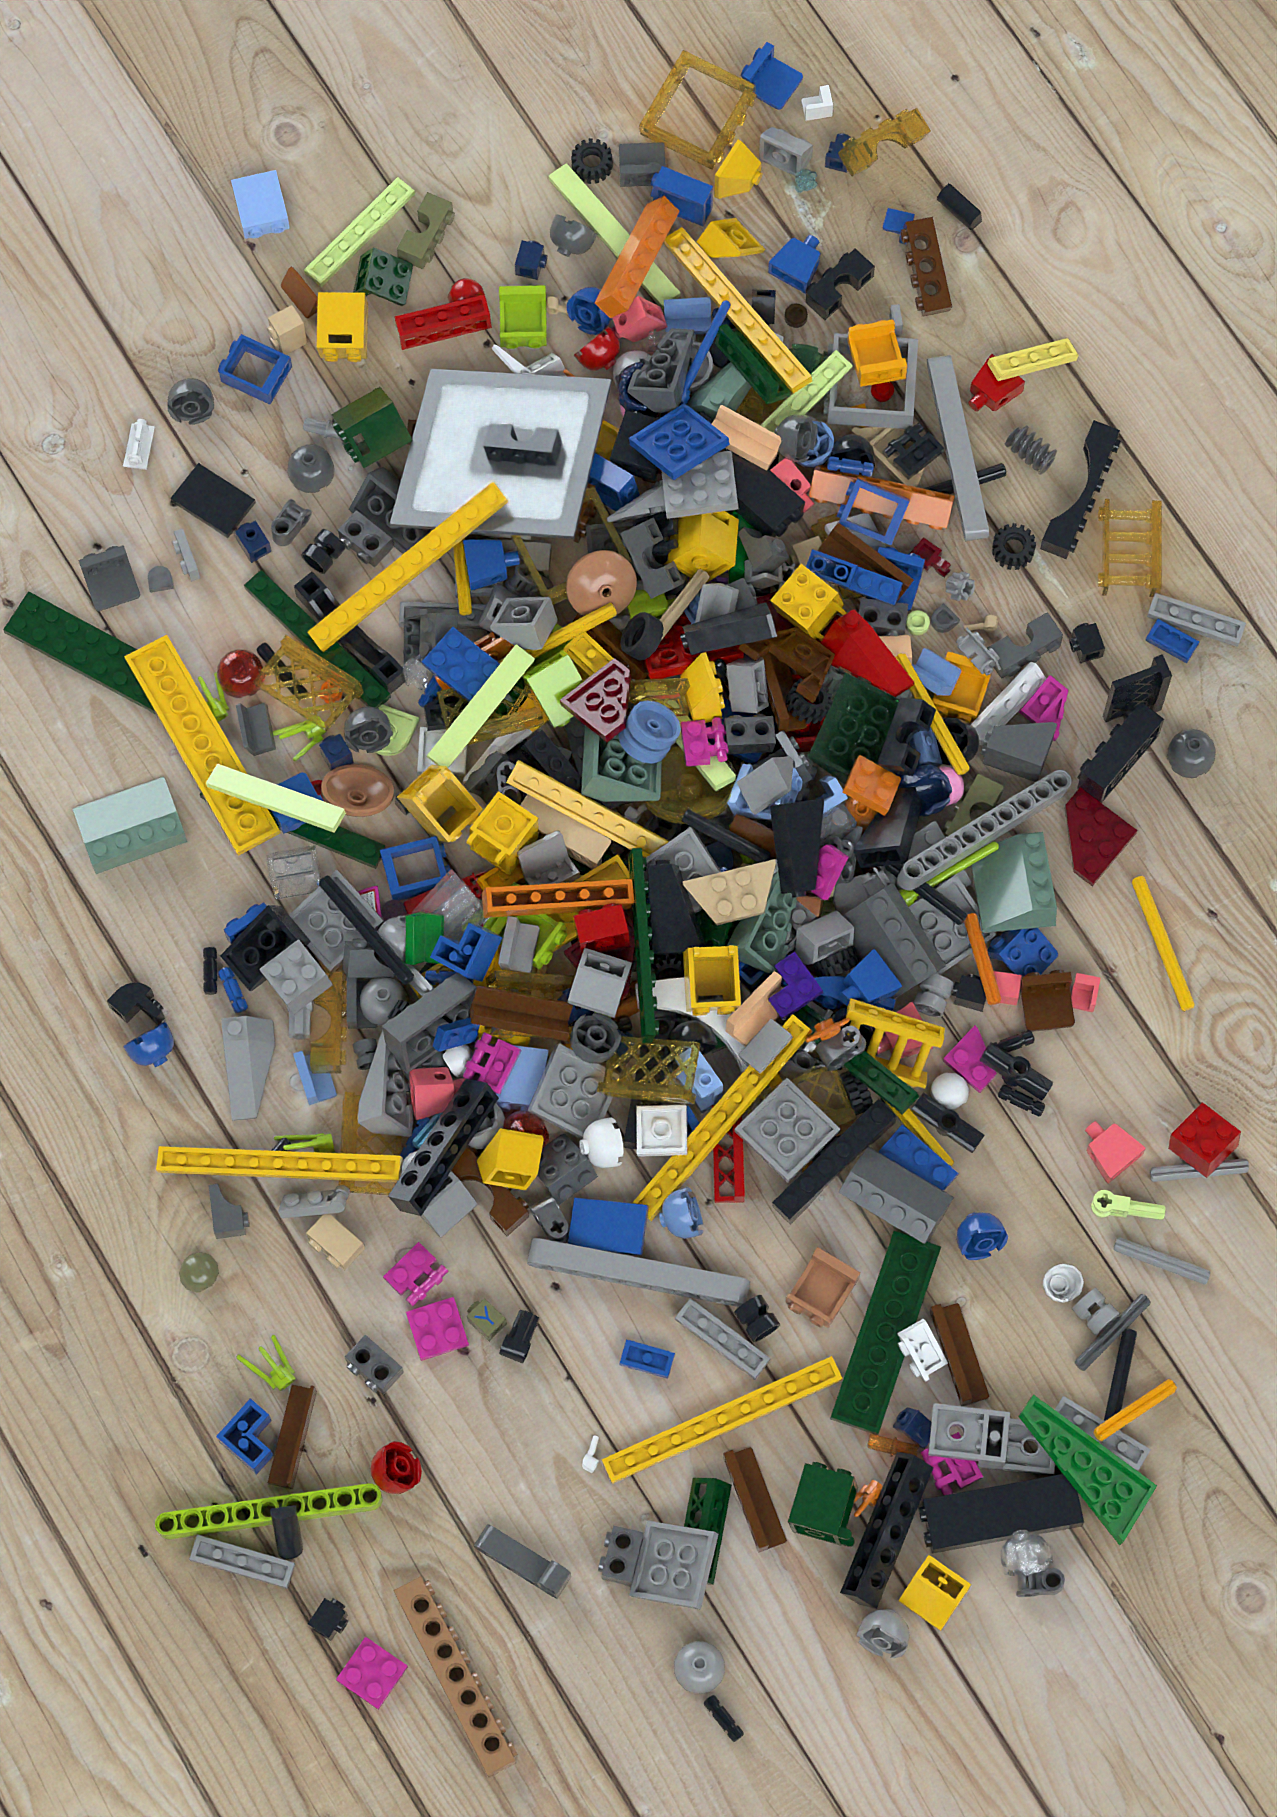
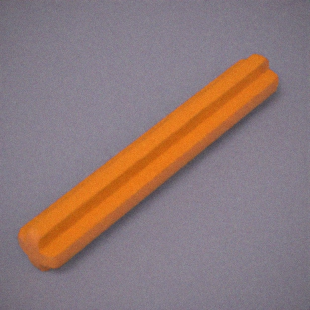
[964,913,1002,1005]

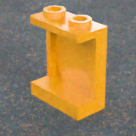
[847,320,907,387]
[932,651,992,723]

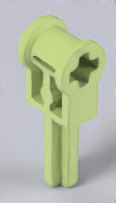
[1091,1190,1166,1220]

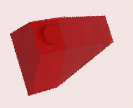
[820,609,915,697]

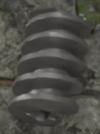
[1005,426,1057,475]

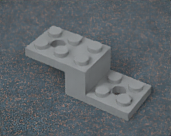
[928,1403,1055,1476]

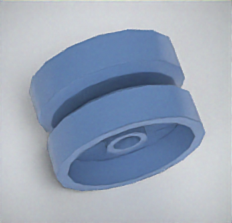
[618,700,681,764]

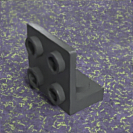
[619,142,666,187]

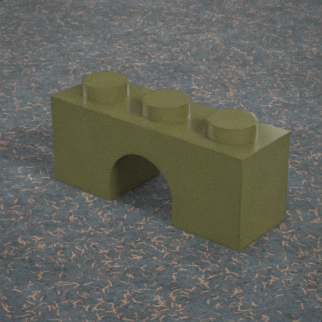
[397,192,455,269]
[942,773,1004,843]

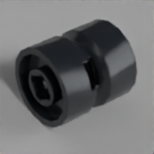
[301,529,346,574]
[734,1295,780,1342]

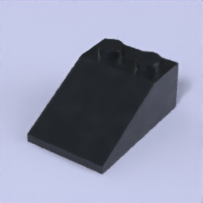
[220,905,311,991]

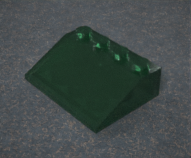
[808,672,900,784]

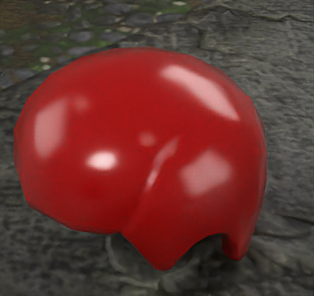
[448,278,484,303]

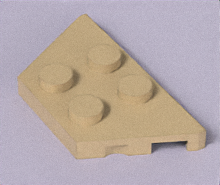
[851,427,926,487]
[683,859,776,925]

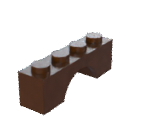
[451,1145,529,1237]

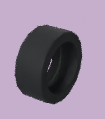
[620,612,664,660]

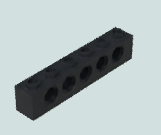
[519,730,628,857]
[624,1009,682,1150]
[388,1078,499,1216]
[840,1452,934,1609]

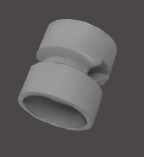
[913,974,954,1018]
[1072,1288,1120,1336]

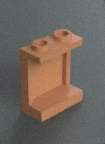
[785,1247,860,1328]

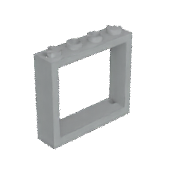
[824,333,918,429]

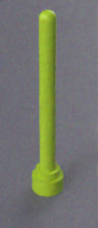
[899,841,999,907]

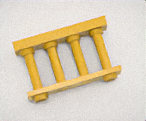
[846,999,945,1089]

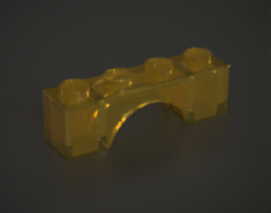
[838,108,931,177]
[310,972,347,1074]

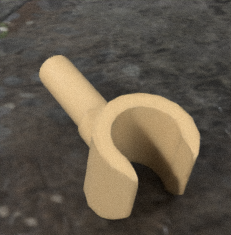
[546,297,568,314]
[964,615,998,633]

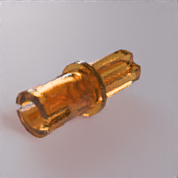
[867,1434,919,1457]

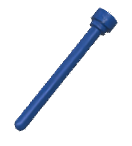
[680,300,731,405]

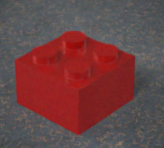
[573,903,630,954]
[1168,1102,1241,1178]

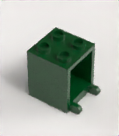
[331,387,413,468]
[788,1462,858,1547]

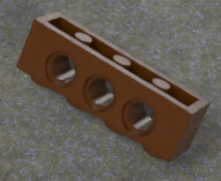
[900,216,952,317]

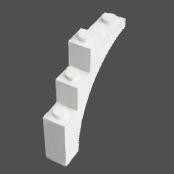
[635,977,747,1073]

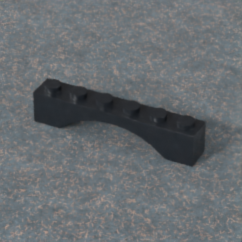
[1040,420,1122,559]
[294,571,407,694]
[772,1099,896,1225]

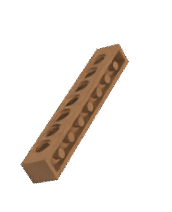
[393,1576,518,1778]

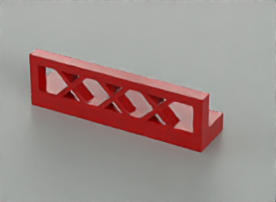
[394,294,492,350]
[712,1105,745,1203]

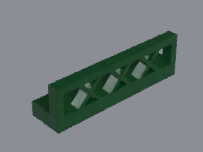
[715,324,791,405]
[684,1478,732,1585]

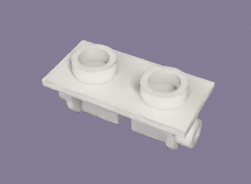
[123,419,155,470]

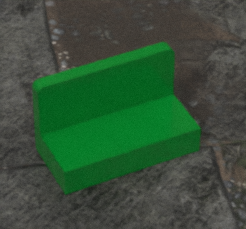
[405,912,444,965]

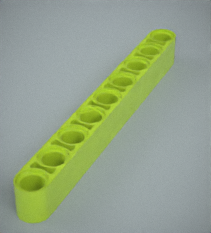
[155,1483,383,1539]

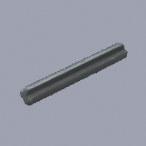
[1075,1294,1151,1371]

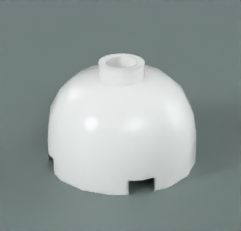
[580,1117,623,1168]

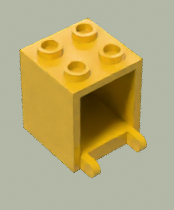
[317,292,368,362]
[664,511,739,583]
[770,563,847,641]
[397,764,483,843]
[466,791,538,876]
[683,945,741,1016]

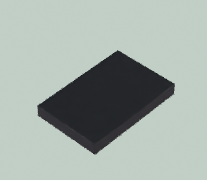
[170,463,256,538]

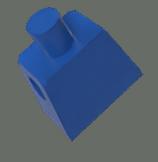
[768,235,821,294]
[463,540,520,591]
[839,949,902,1006]

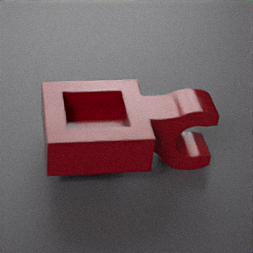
[910,537,951,578]

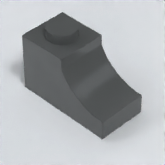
[738,527,789,574]
[342,938,396,978]
[208,1184,250,1239]

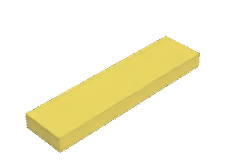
[987,338,1079,381]

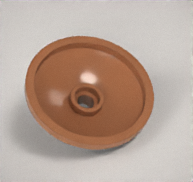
[566,550,637,616]
[321,764,394,817]

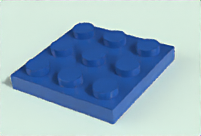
[629,403,730,480]

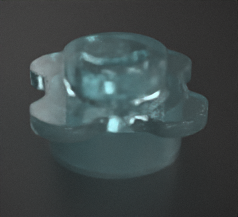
[795,170,818,192]

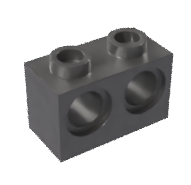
[338,510,393,567]
[859,598,908,636]
[723,714,776,754]
[345,1335,404,1395]
[598,1525,644,1586]

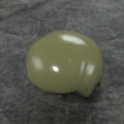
[179,1252,219,1293]

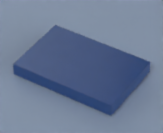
[568,1198,649,1256]

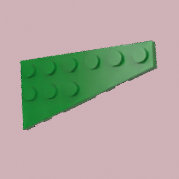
[1018,1395,1157,1546]

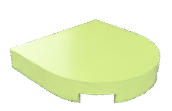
[375,704,419,756]

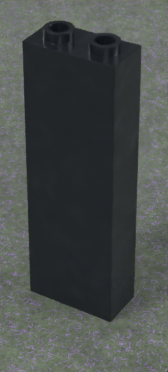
[699,411,805,538]
[918,1474,1084,1554]

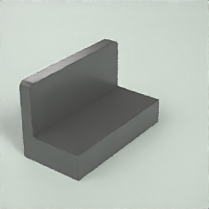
[236,703,276,756]
[347,977,378,1029]

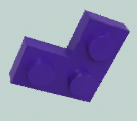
[768,952,823,1020]

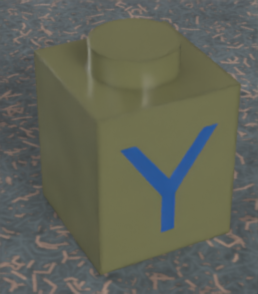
[467,1298,507,1341]

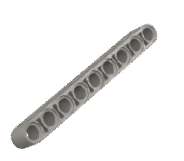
[927,355,989,542]
[897,770,1072,890]
[527,1238,750,1307]

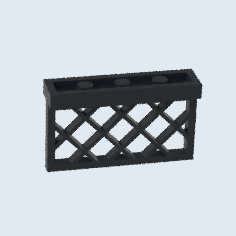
[1102,654,1172,723]

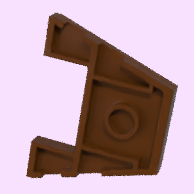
[739,627,835,703]

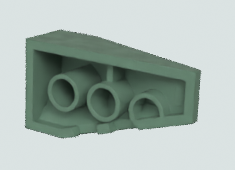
[687,362,752,421]
[727,871,797,974]

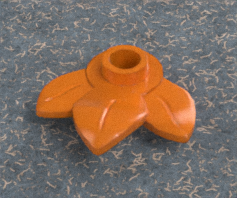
[805,1018,850,1043]

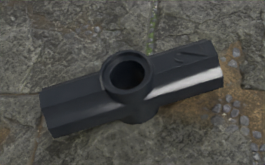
[979,1042,1053,1101]
[911,1092,985,1153]

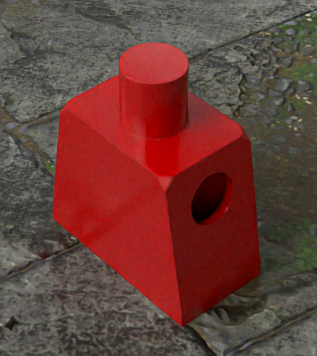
[968,354,1025,412]

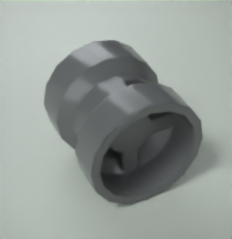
[353,1038,377,1070]

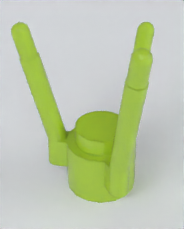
[198,672,229,722]
[273,716,327,761]
[274,1133,335,1153]
[236,1335,296,1391]

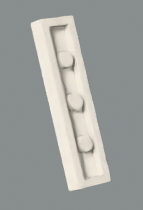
[971,662,1046,745]

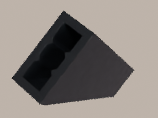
[680,603,777,655]
[853,787,922,868]
[770,799,824,898]
[648,860,707,956]

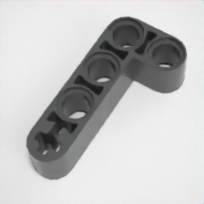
[474,1524,571,1599]

